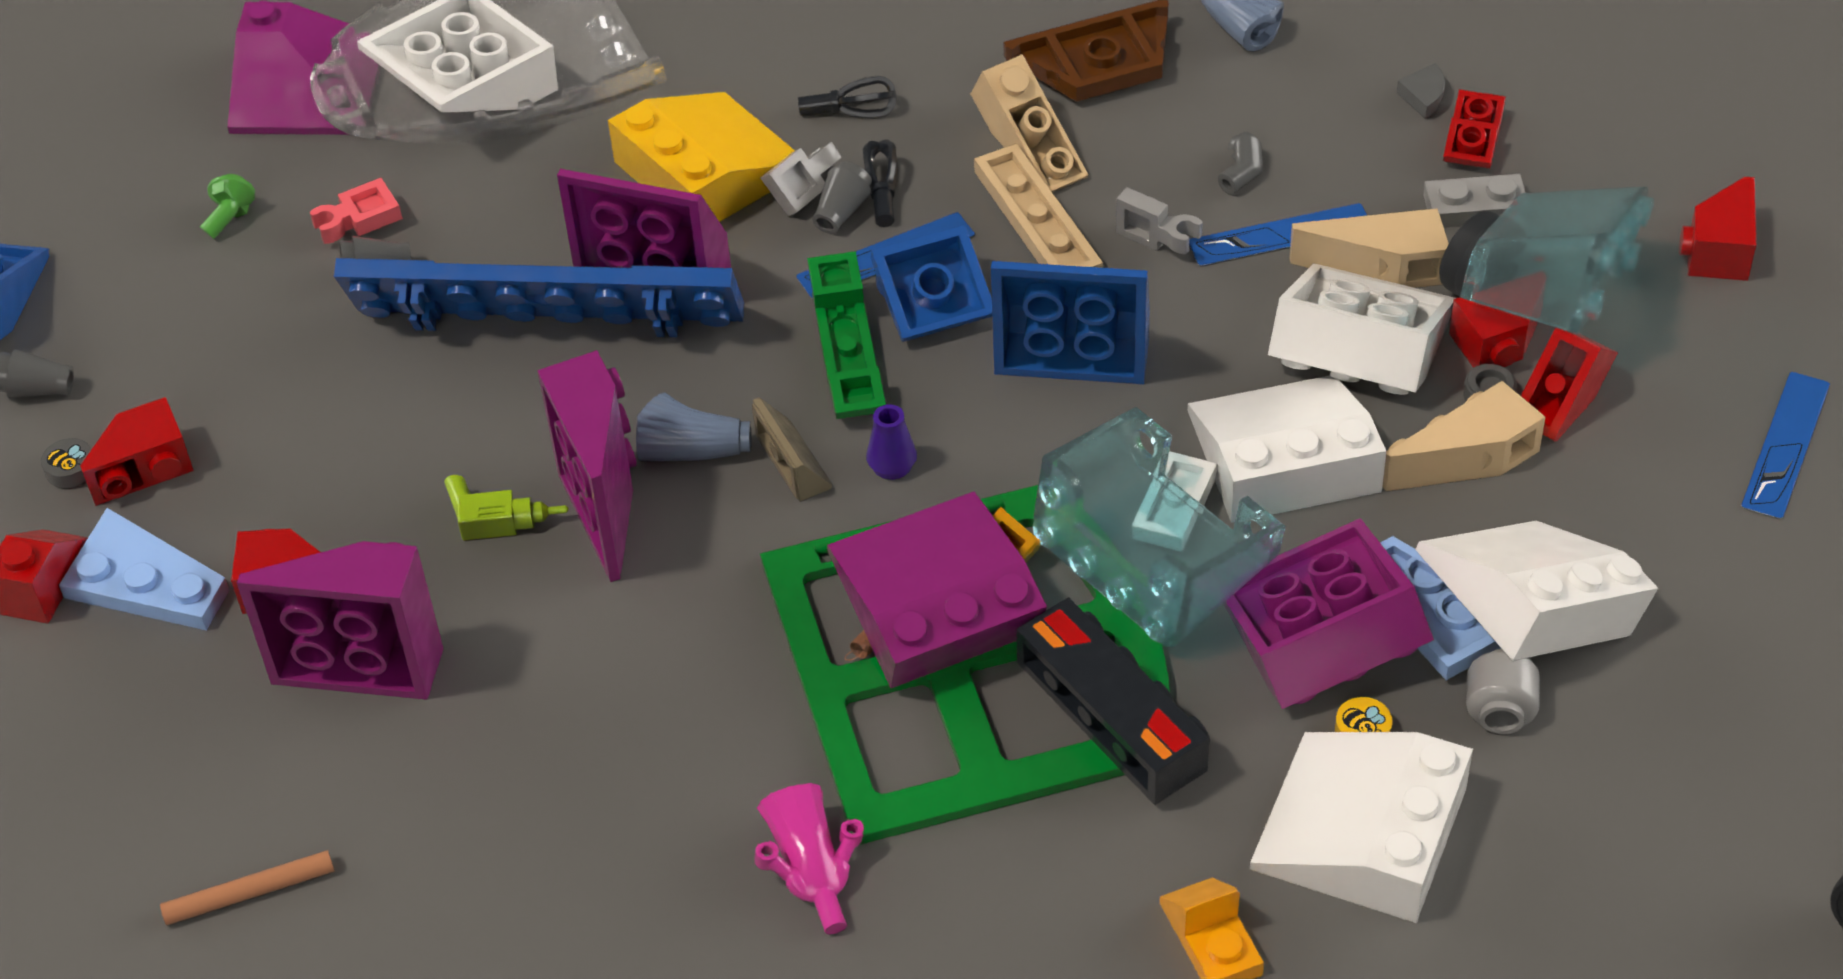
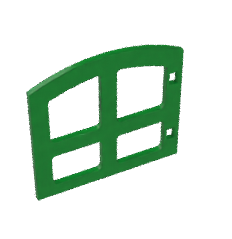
[760,482,1170,845]

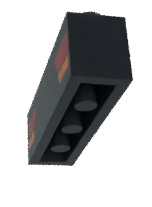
[1016,597,1210,805]

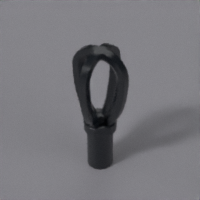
[798,76,897,117]
[863,139,898,227]

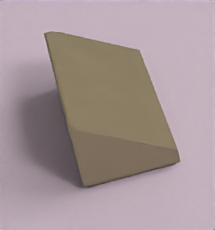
[752,397,832,501]

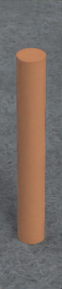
[160,850,335,926]

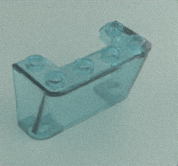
[1460,186,1654,334]
[1033,407,1286,647]

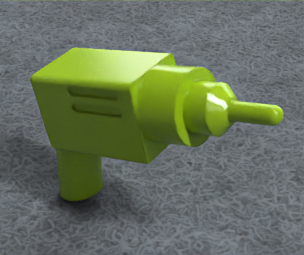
[444,475,569,540]

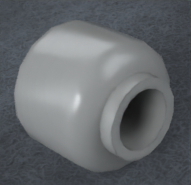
[1466,649,1540,734]

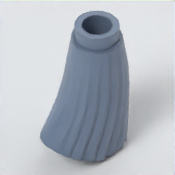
[1200,0,1284,51]
[636,392,752,461]

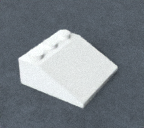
[357,0,558,113]
[1268,263,1456,395]
[1187,375,1386,523]
[1415,521,1658,661]
[1250,732,1473,923]

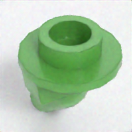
[200,174,255,239]

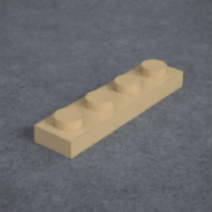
[974,144,1103,268]

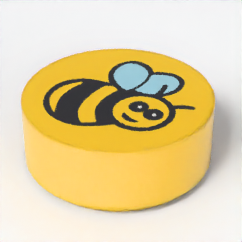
[1335,697,1392,732]

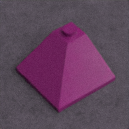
[227,1,382,135]
[557,168,731,268]

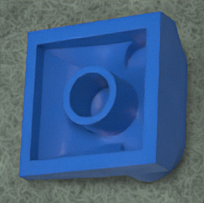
[870,224,992,342]

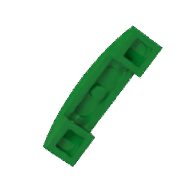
[807,251,886,419]

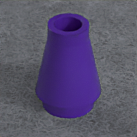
[866,404,917,480]

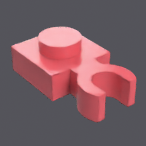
[310,178,403,244]

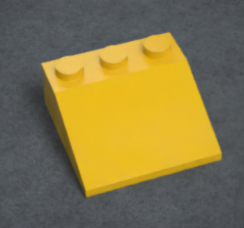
[608,92,795,222]

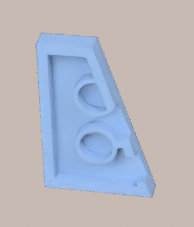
[59,508,229,631]
[1380,536,1502,680]

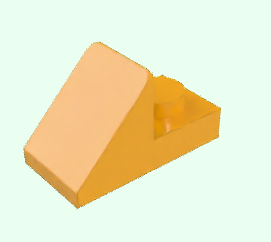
[1160,877,1264,979]

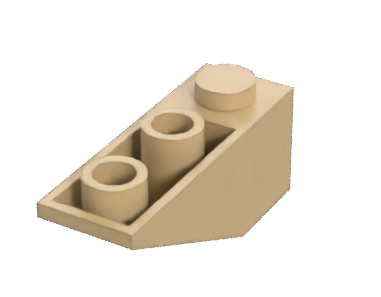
[971,54,1088,193]
[1289,208,1449,288]
[1382,381,1545,491]

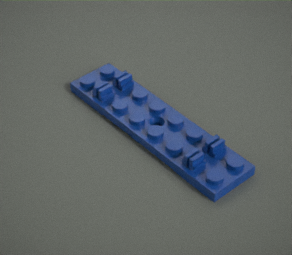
[334,258,745,337]

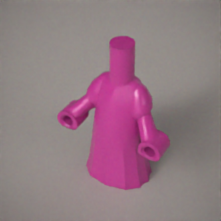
[754,783,864,935]

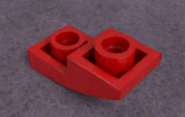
[1443,89,1506,169]

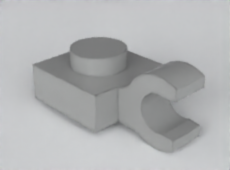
[761,141,842,216]
[1116,187,1203,254]

